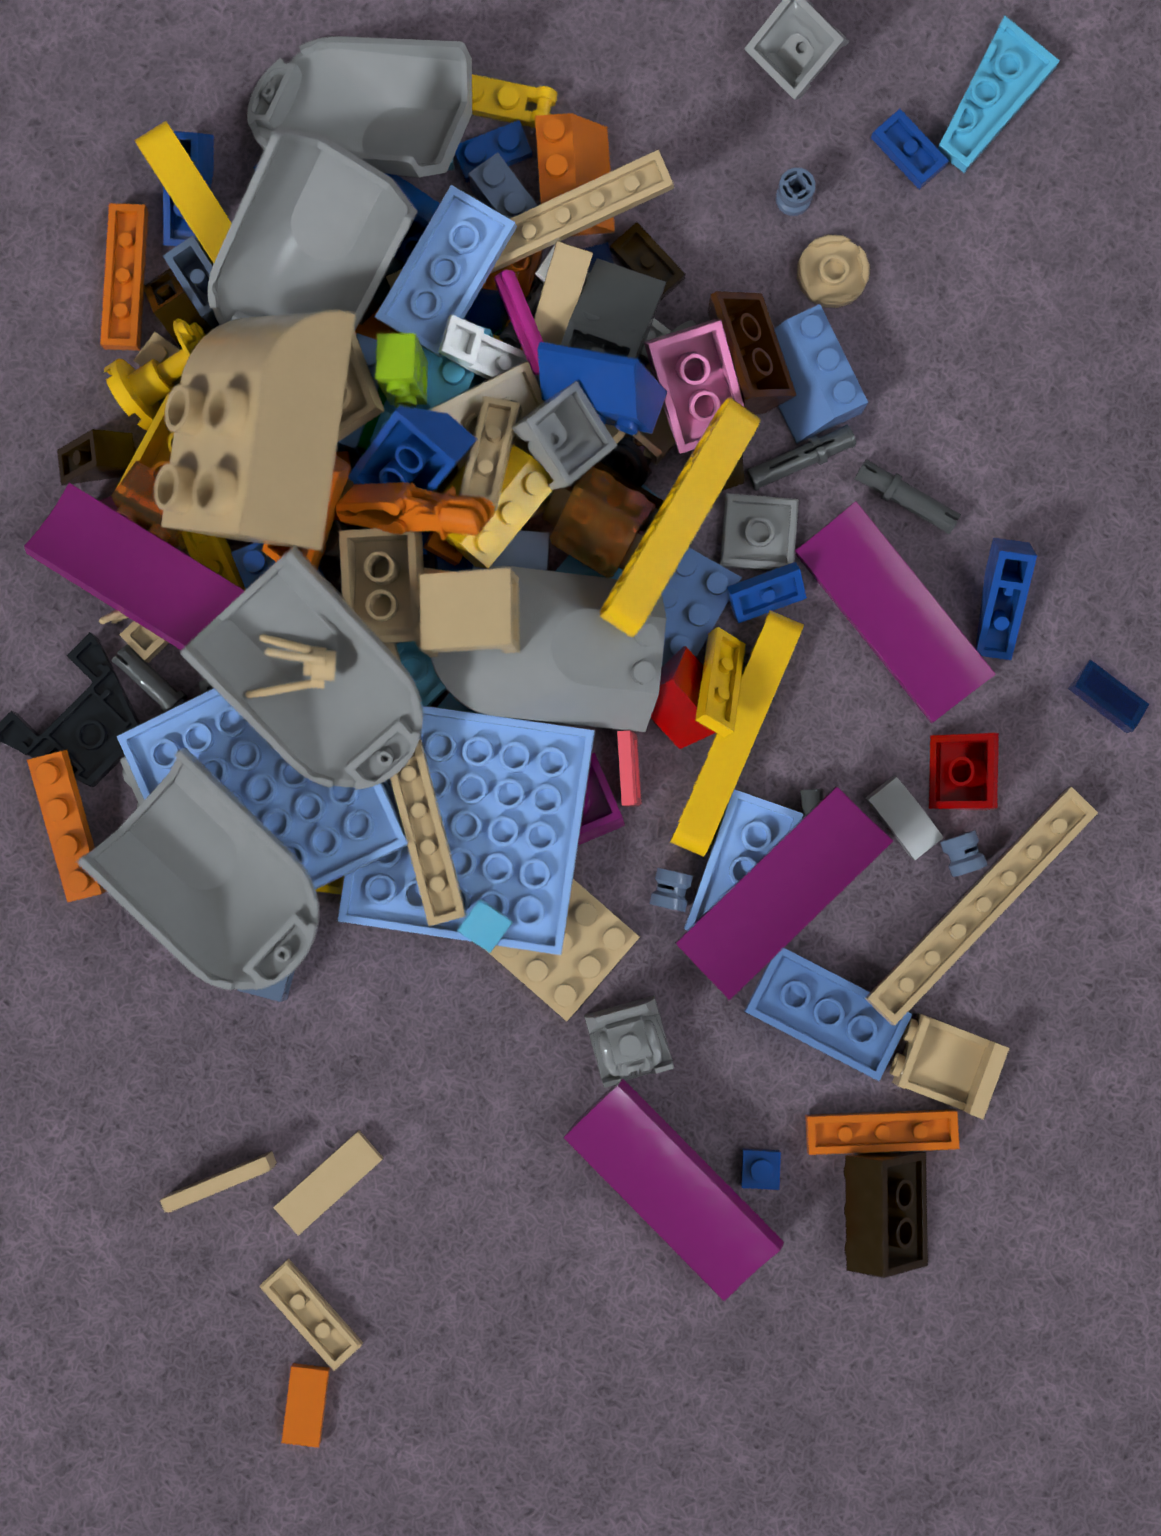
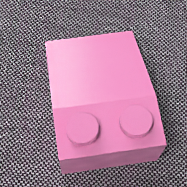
[644,319,745,454]

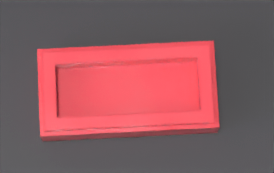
[617,730,642,807]

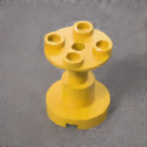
[104,319,206,430]

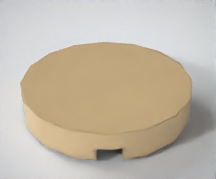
[797,235,870,308]

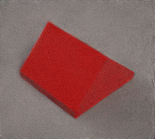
[651,646,716,749]
[929,733,999,811]

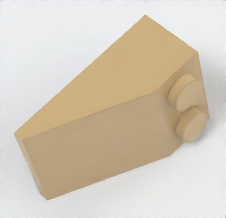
[339,528,424,643]

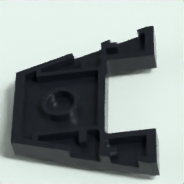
[0,632,141,787]

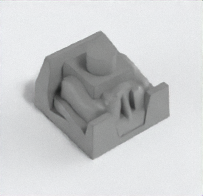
[744,0,850,100]
[512,381,617,490]
[584,995,674,1088]

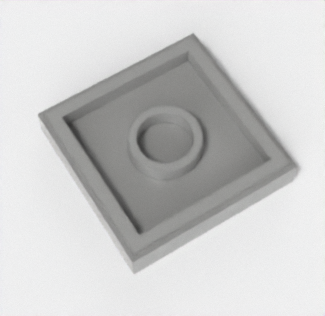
[720,493,799,571]

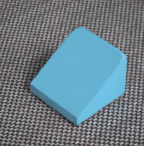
[457,899,513,953]

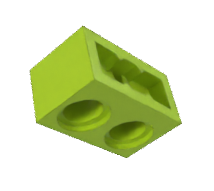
[376,333,428,408]

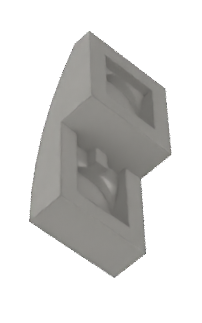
[865,776,944,860]

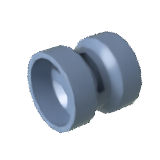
[776,168,815,216]
[940,830,988,877]
[649,868,693,912]

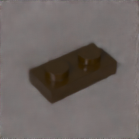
[610,222,686,301]

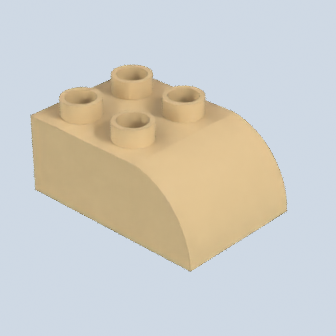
[154,311,356,550]

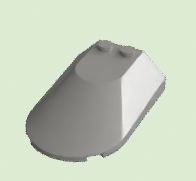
[247,36,472,178]
[208,126,417,331]
[180,546,423,790]
[430,566,666,732]
[77,748,319,990]

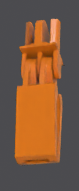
[336,482,495,540]

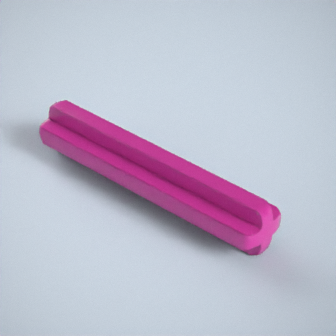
[494,270,543,375]

